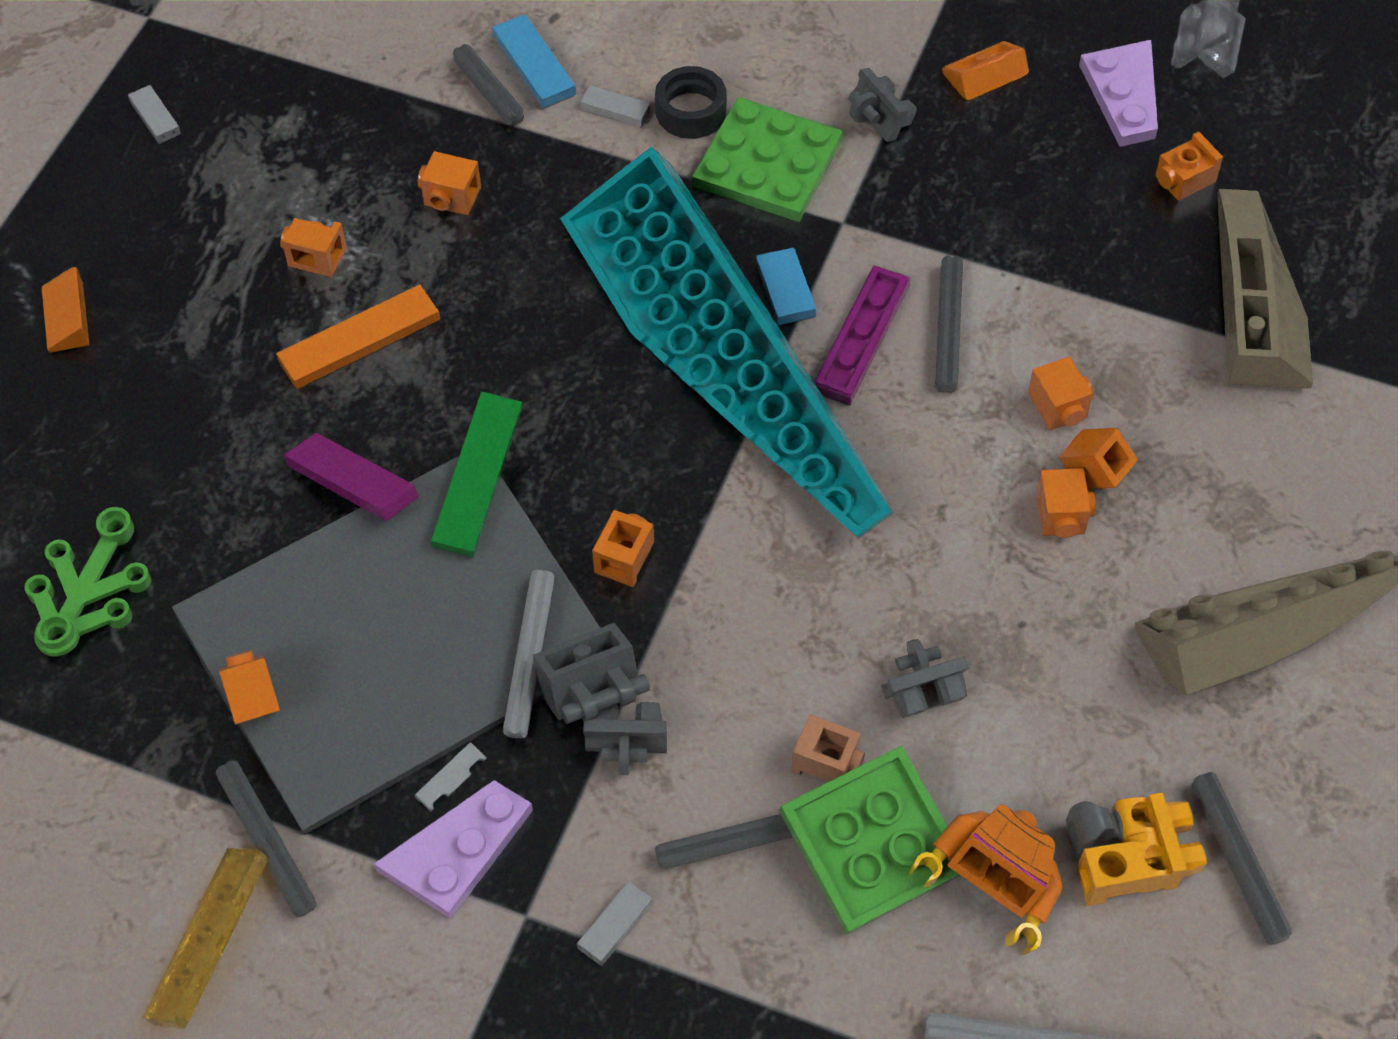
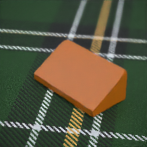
[942,41,1029,100]
[42,267,89,353]

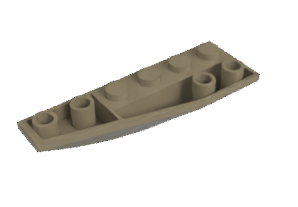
[1217,189,1313,389]
[1135,551,1398,695]

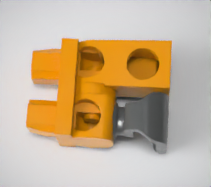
[1066,793,1207,906]

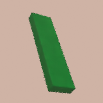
[431,391,522,558]

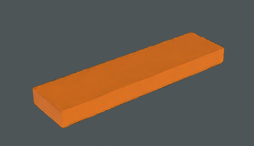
[276,285,440,389]

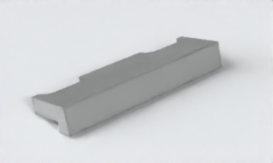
[415,742,486,812]

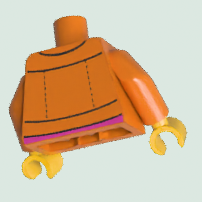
[910,805,1062,955]

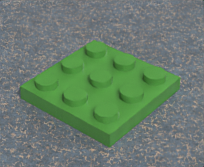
[692,97,843,222]
[779,745,960,935]

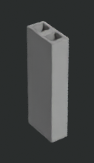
[128,85,181,144]
[580,85,651,128]
[577,881,653,966]

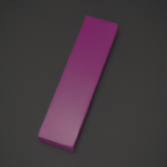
[814,265,911,406]
[284,433,419,521]

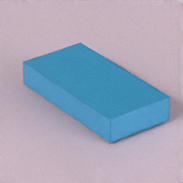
[756,248,816,326]

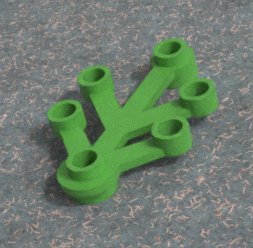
[25,507,152,656]

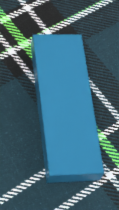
[492,14,576,108]

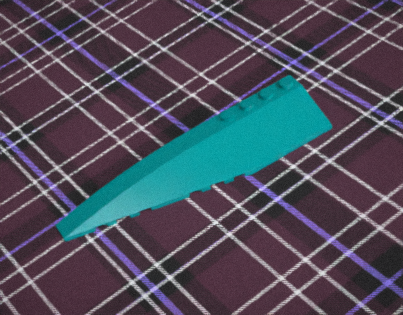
[560,146,894,538]

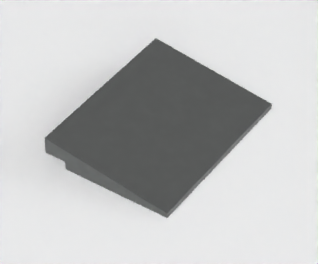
[172,456,600,835]

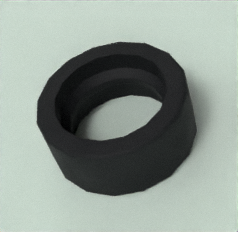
[655,66,726,139]

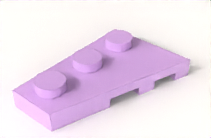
[1079,40,1158,147]
[374,780,533,919]

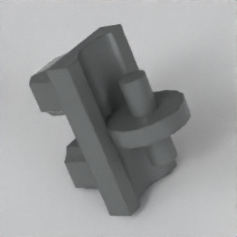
[848,68,917,142]
[881,639,969,718]
[583,702,667,775]

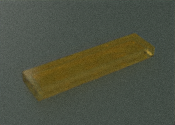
[143,848,269,1029]

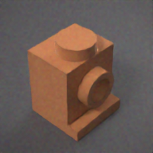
[792,714,865,782]

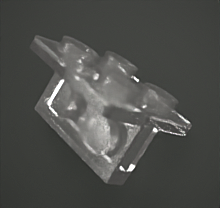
[1171,0,1246,78]

